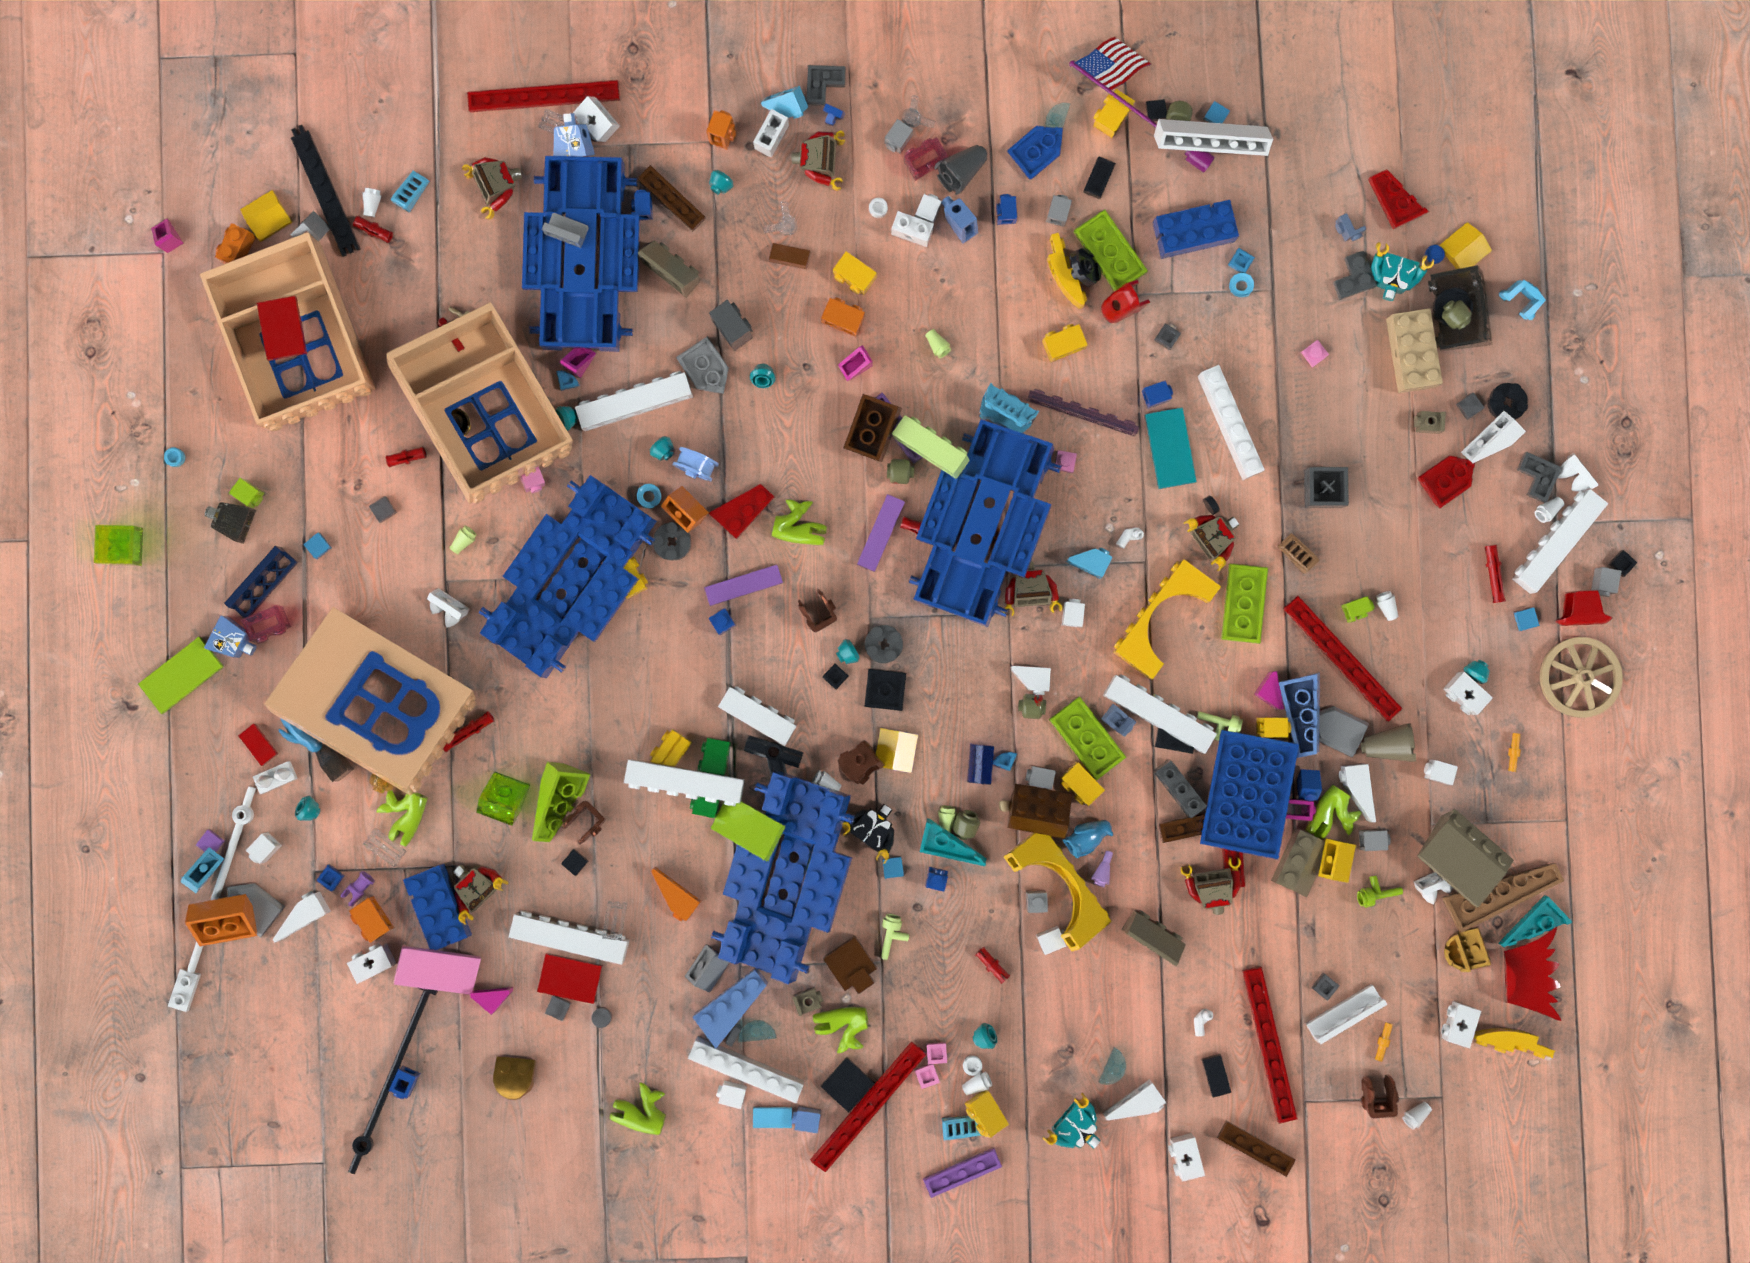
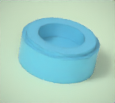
[164,447,185,467]

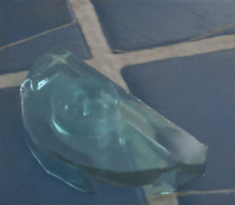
[1045,103,1071,128]
[738,1020,777,1043]
[1098,1047,1126,1085]

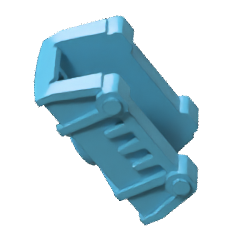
[1498,280,1546,320]
[979,383,1039,433]

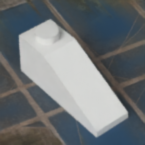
[1461,411,1526,463]
[1339,764,1376,822]
[273,891,331,943]
[1103,1079,1166,1121]

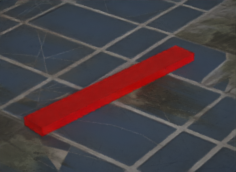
[467,80,620,113]
[1283,596,1403,722]
[1242,966,1298,1124]
[810,1041,927,1173]

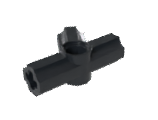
[744,735,804,777]

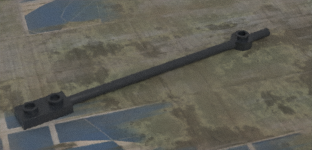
[348,988,439,1174]

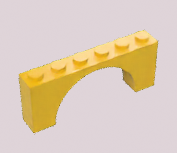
[1113,559,1221,680]
[1003,833,1112,951]

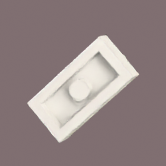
[1558,453,1598,491]
[427,588,470,628]
[253,761,298,794]
[1413,872,1453,904]

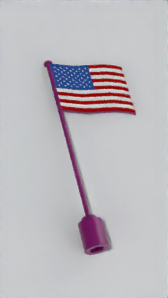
[1069,37,1215,173]

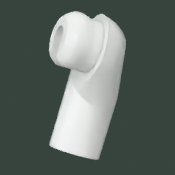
[1116,527,1144,549]
[1194,1009,1213,1036]

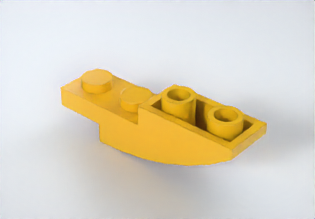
[1047,233,1087,309]
[1473,1028,1555,1059]

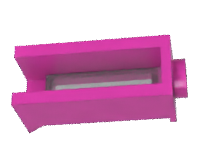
[1286,799,1316,821]

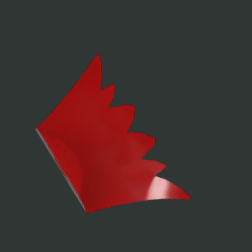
[1504,927,1561,1021]

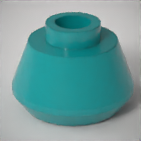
[709,170,734,195]
[750,363,776,388]
[555,406,578,431]
[650,436,674,461]
[836,639,860,664]
[1463,660,1490,684]
[295,796,320,821]
[973,1023,997,1049]

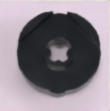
[1070,248,1101,287]
[1433,288,1473,327]
[1487,383,1528,420]

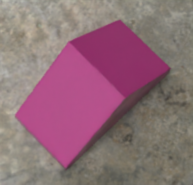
[151,218,183,253]
[838,345,873,381]
[560,348,596,378]
[1254,671,1284,710]
[470,987,513,1015]

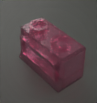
[903,137,948,181]
[241,605,291,644]

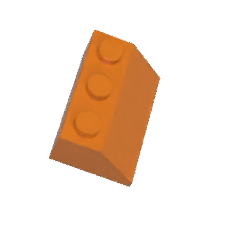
[185,894,257,946]

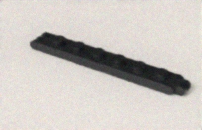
[291,125,361,257]

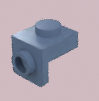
[1335,213,1367,242]
[1101,704,1136,737]

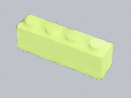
[892,415,970,479]

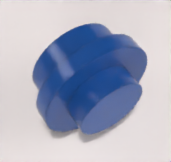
[1425,245,1445,264]

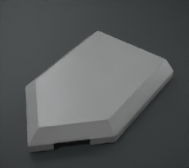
[676,336,729,394]
[1319,706,1369,757]
[227,883,285,938]

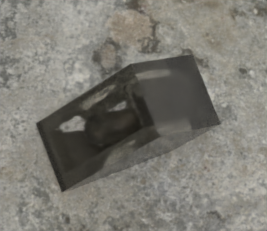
[315,744,354,782]

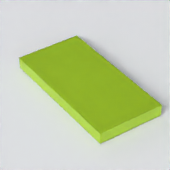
[1073,209,1148,291]
[1221,564,1268,644]
[138,637,224,714]
[1049,696,1126,780]
[711,801,786,861]

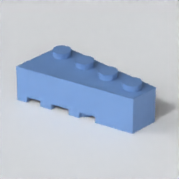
[1279,672,1320,758]
[692,968,768,1049]

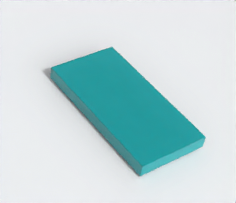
[1144,407,1197,490]

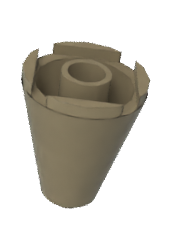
[1361,723,1416,762]

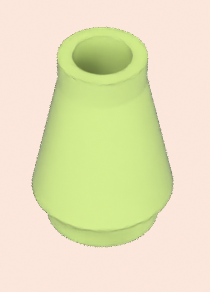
[925,329,951,358]
[449,526,477,554]
[938,805,957,833]

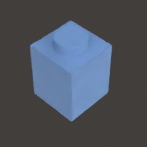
[792,1106,821,1134]

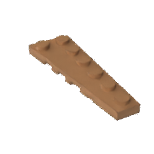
[1442,863,1564,933]

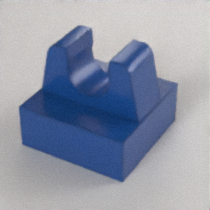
[823,104,845,126]

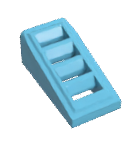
[390,171,430,213]
[942,1116,981,1140]

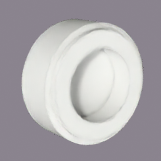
[869,198,888,218]
[963,1055,982,1076]

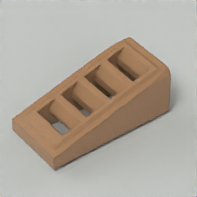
[1277,533,1320,574]

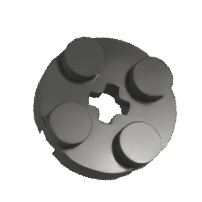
[652,522,691,561]
[865,625,903,663]

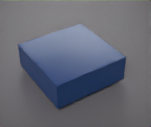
[316,864,345,892]

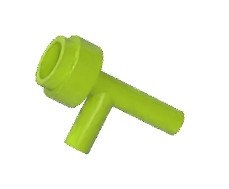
[1357,876,1403,908]

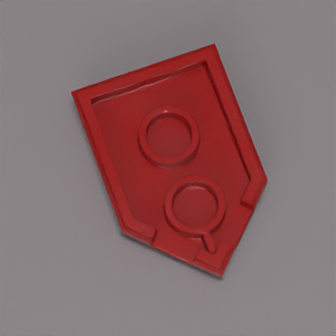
[1417,455,1475,508]

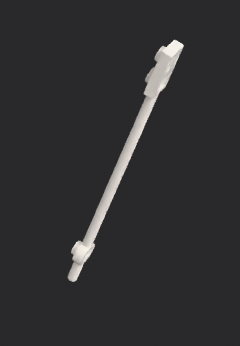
[168,786,256,1012]

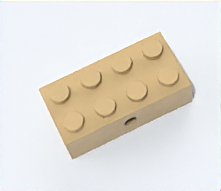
[1386,308,1443,393]

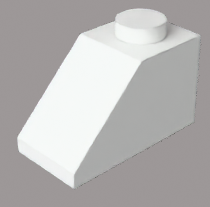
[1011,666,1051,695]

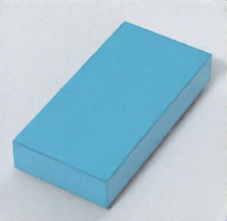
[753,1107,792,1128]

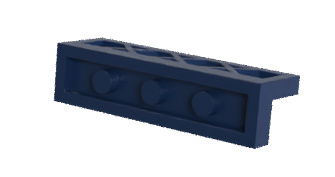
[224,546,298,620]

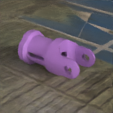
[341,871,375,906]

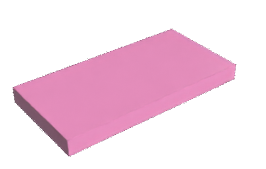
[394,946,481,995]

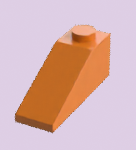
[651,867,701,922]

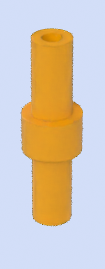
[1508,733,1521,772]
[1375,1022,1393,1062]

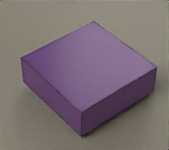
[196,829,225,852]

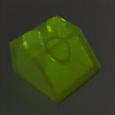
[476,771,530,826]

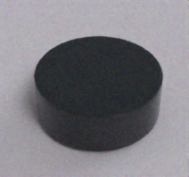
[1203,495,1220,515]

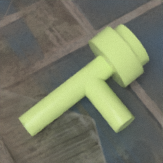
[1197,711,1243,741]
[881,914,909,960]

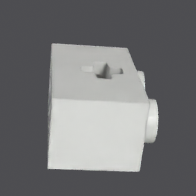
[573,96,620,142]
[753,109,789,158]
[891,211,934,247]
[1443,672,1493,715]
[347,943,397,984]
[1441,1001,1481,1048]
[1168,1133,1205,1182]

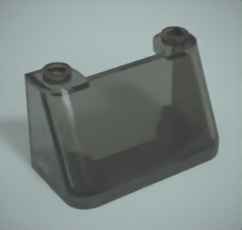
[1428,265,1492,351]

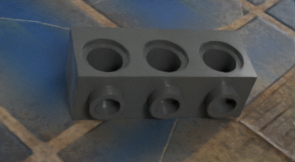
[1153,760,1207,818]

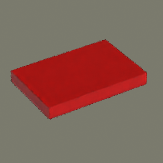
[257,296,307,361]
[537,953,603,1004]

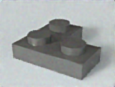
[806,65,846,105]
[1333,251,1377,300]
[1517,452,1562,503]

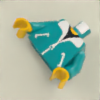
[1371,242,1434,301]
[1043,1093,1101,1149]

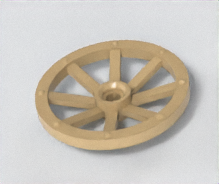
[1540,637,1623,718]

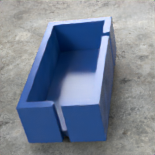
[1153,200,1239,259]
[403,863,472,950]

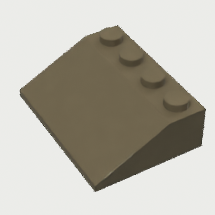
[1417,809,1514,908]

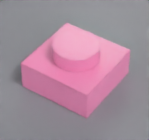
[1301,340,1329,367]
[1055,450,1077,473]
[926,1042,947,1064]
[915,1064,940,1089]

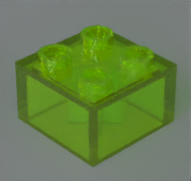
[94,525,143,566]

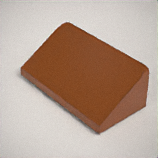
[769,243,810,269]

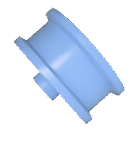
[672,447,719,482]

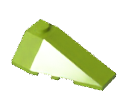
[532,762,590,842]

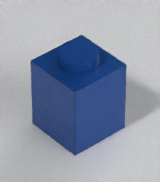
[1141,380,1173,409]
[709,608,737,636]
[1296,769,1322,801]

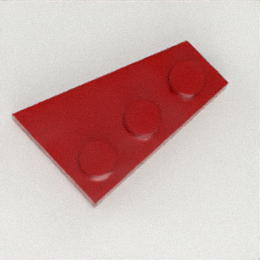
[1368,169,1429,230]
[708,484,775,539]

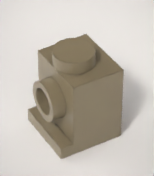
[1414,411,1446,434]
[792,987,824,1016]

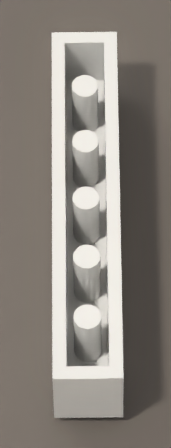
[1154,119,1273,156]
[1197,365,1265,481]
[575,371,693,431]
[1512,489,1608,594]
[1103,674,1217,754]
[624,759,745,806]
[509,911,630,965]
[688,1036,805,1103]

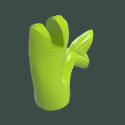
[771,499,827,545]
[1305,785,1361,840]
[376,789,428,847]
[813,1007,868,1053]
[609,1082,666,1135]

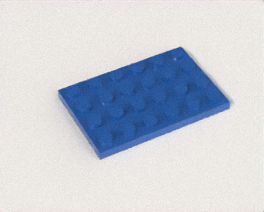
[1200,730,1299,860]

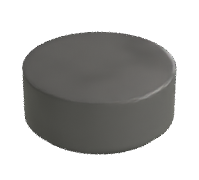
[592,1007,612,1028]

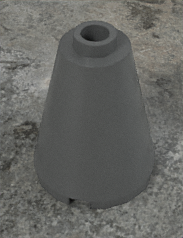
[935,145,987,195]

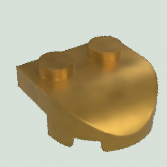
[1444,926,1491,972]
[493,1056,536,1100]

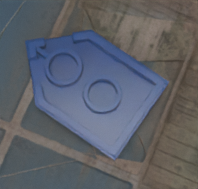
[1007,126,1063,180]

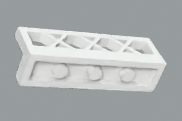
[1305,984,1388,1044]

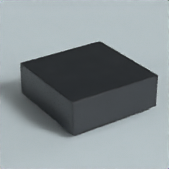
[1145,99,1167,121]
[1608,550,1638,577]
[822,663,849,690]
[561,849,589,876]

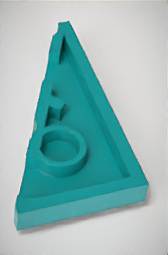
[919,818,987,866]
[1498,895,1572,947]

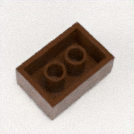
[843,394,902,462]
[1007,783,1072,839]

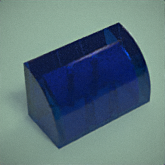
[967,744,994,785]

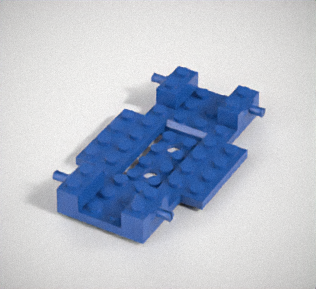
[522,156,640,352]
[909,419,1062,627]
[479,475,657,678]
[711,771,855,984]

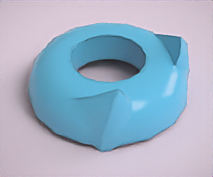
[1229,273,1254,297]
[637,484,661,508]

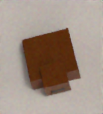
[823,936,877,994]

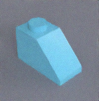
[761,86,808,119]
[1066,547,1112,579]
[181,847,224,893]

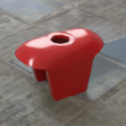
[1101,280,1151,323]
[1555,590,1613,626]

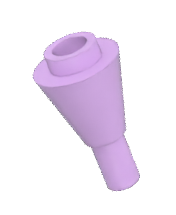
[1091,851,1113,887]

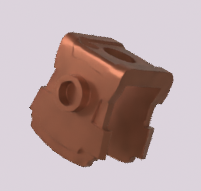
[798,589,837,632]
[838,740,884,785]
[562,801,605,845]
[1361,1074,1399,1118]

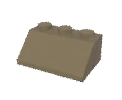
[638,240,701,298]
[1271,828,1325,897]
[1122,910,1186,967]

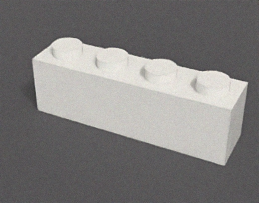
[718,686,797,746]

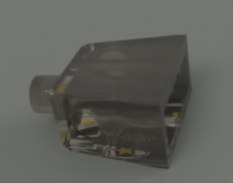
[205,502,256,544]

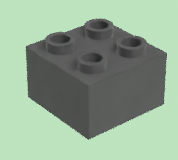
[709,299,753,351]
[1304,467,1349,508]

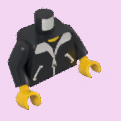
[842,803,894,864]

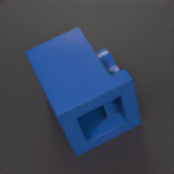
[631,190,653,221]
[996,194,1017,225]
[925,867,948,892]
[389,1066,421,1099]

